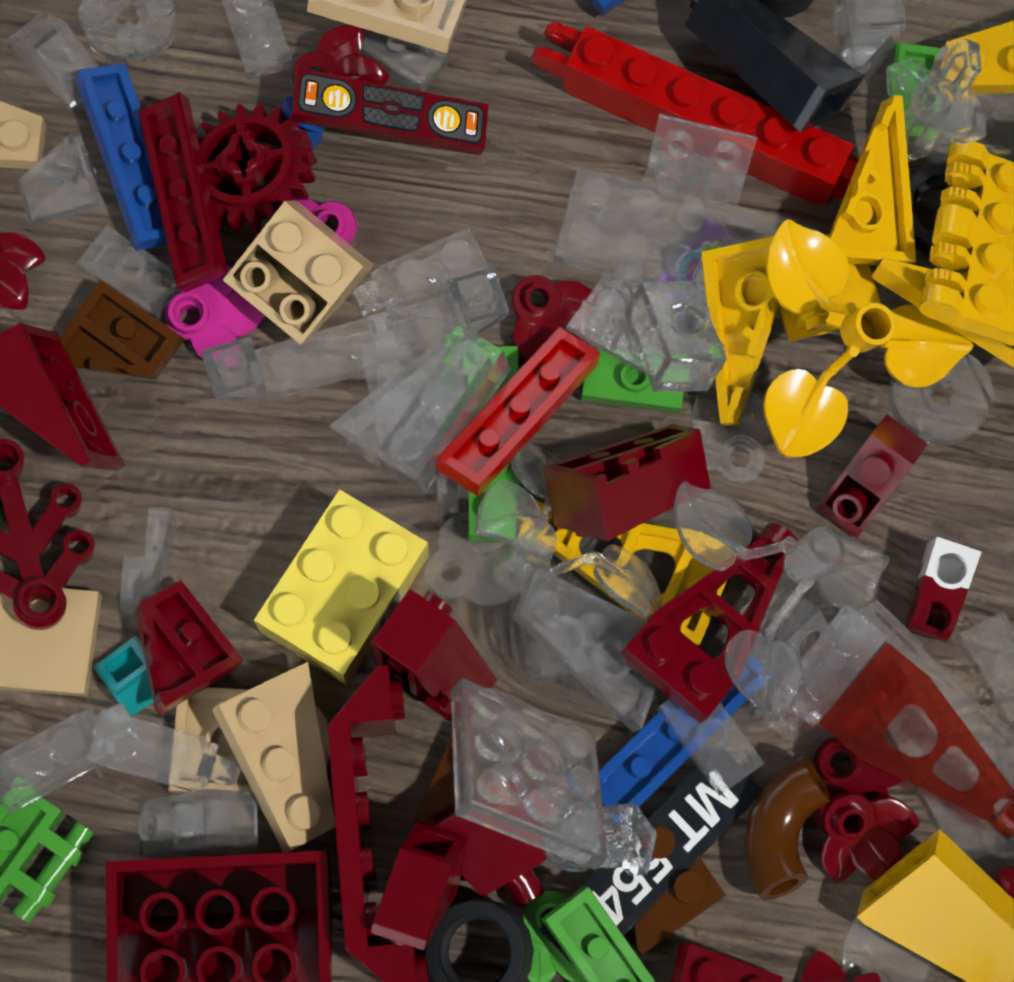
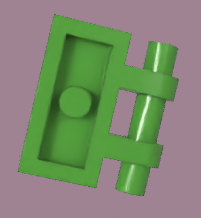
[0,781,94,924]

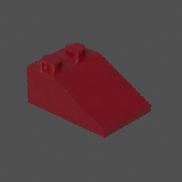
[0,322,125,471]

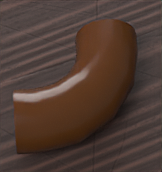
[744,755,832,901]

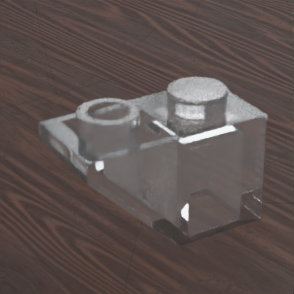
[830,0,907,95]
[138,789,258,855]

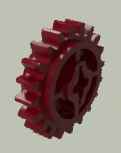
[197,103,317,234]

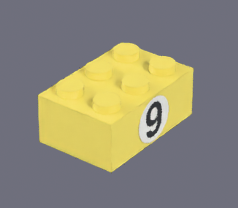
[254,489,429,686]

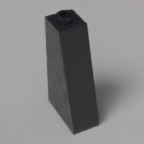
[685,0,864,132]

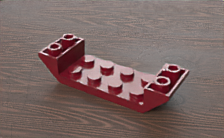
[328,665,429,982]

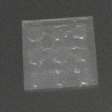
[451,678,608,870]

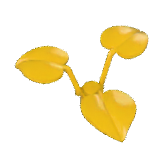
[763,219,974,458]

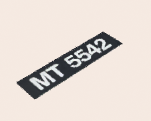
[539,747,762,970]

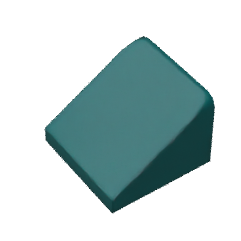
[93,636,153,716]

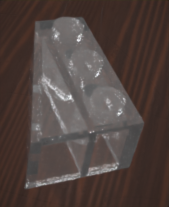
[329,325,510,496]

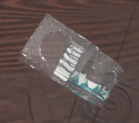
[547,803,658,876]

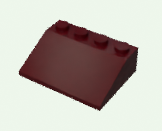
[106,850,333,982]

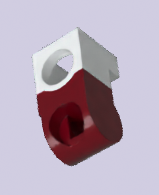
[905,537,982,642]

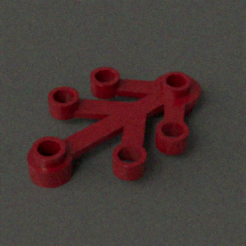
[0,438,95,630]

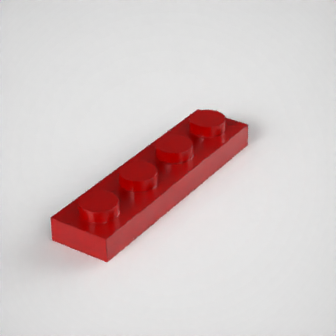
[436,327,600,497]

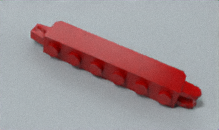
[530,21,859,205]

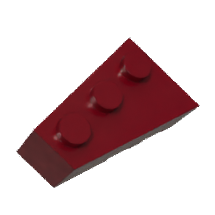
[543,424,711,541]
[371,589,497,728]

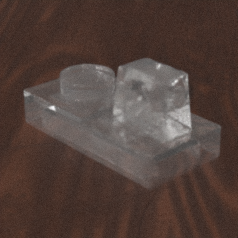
[221,0,294,81]

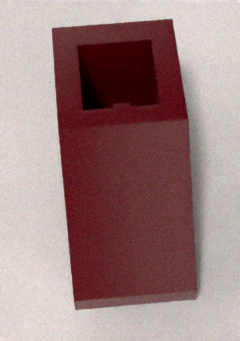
[816,414,928,538]
[371,822,469,950]

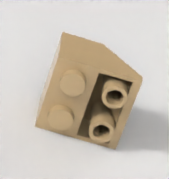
[223,201,374,345]

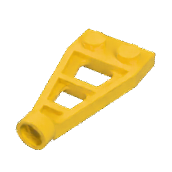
[521,500,739,647]

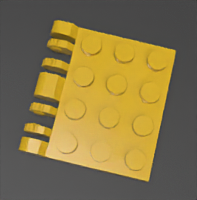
[919,138,1014,347]

